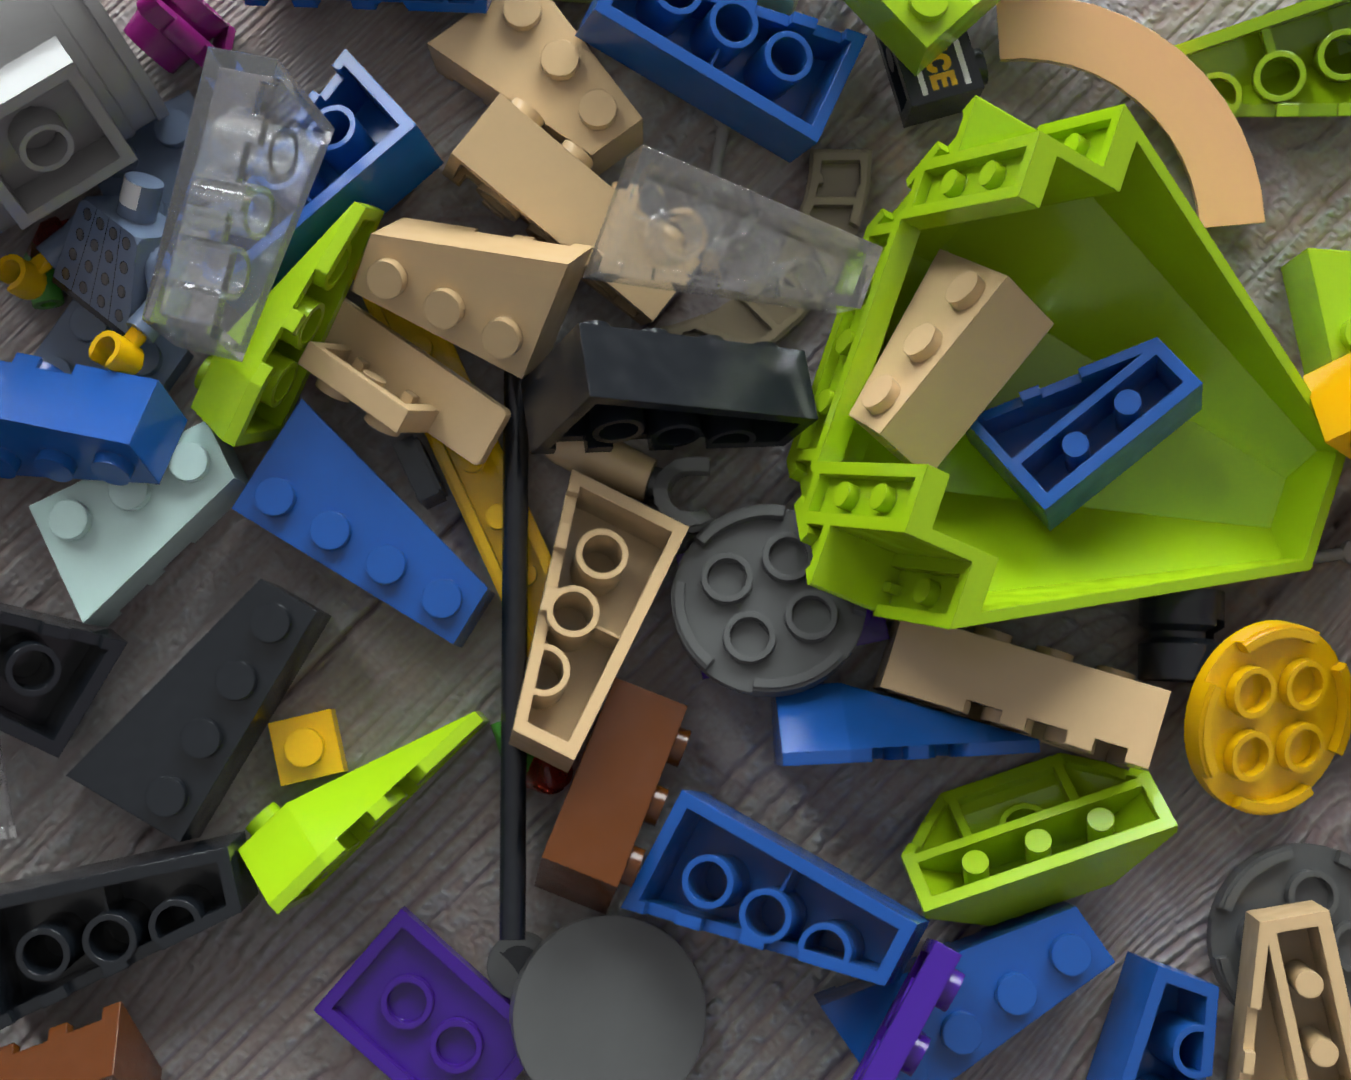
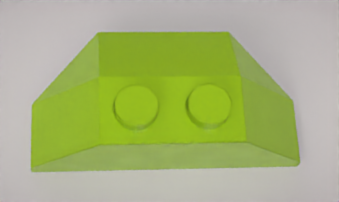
[901,753,1178,926]

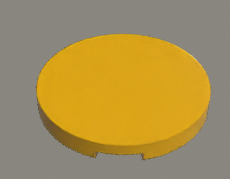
[1184,620,1351,815]

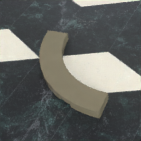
[658,149,872,345]

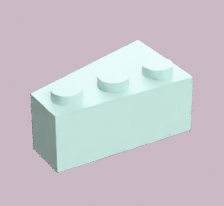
[29,421,249,627]

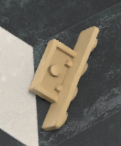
[298,298,511,465]

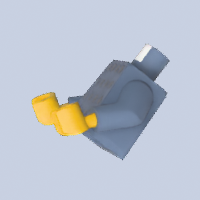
[0,171,190,375]

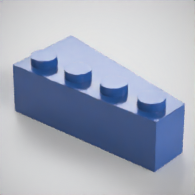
[575,0,868,163]
[188,48,444,319]
[0,352,188,486]
[231,398,495,648]
[621,790,930,986]
[814,901,1115,1080]
[1086,951,1219,1080]

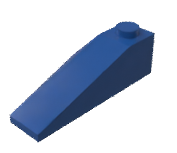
[771,682,1040,766]

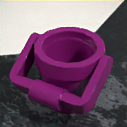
[123,0,236,74]

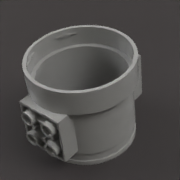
[0,0,169,233]

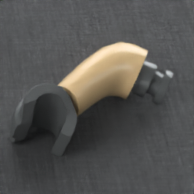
[525,418,714,534]

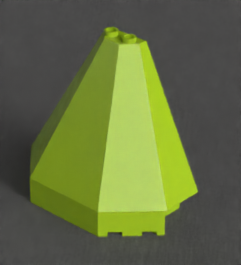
[786,95,1346,629]

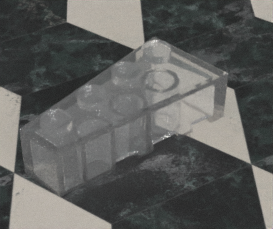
[142,46,335,362]
[582,145,883,314]

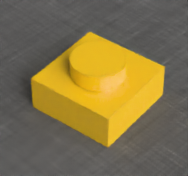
[268,709,348,786]

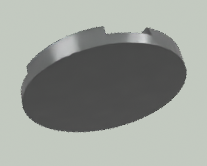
[671,504,867,697]
[1207,843,1351,1006]
[509,915,706,1080]

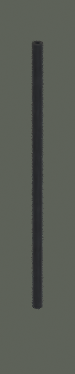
[499,370,529,940]

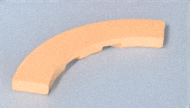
[996,0,1265,228]

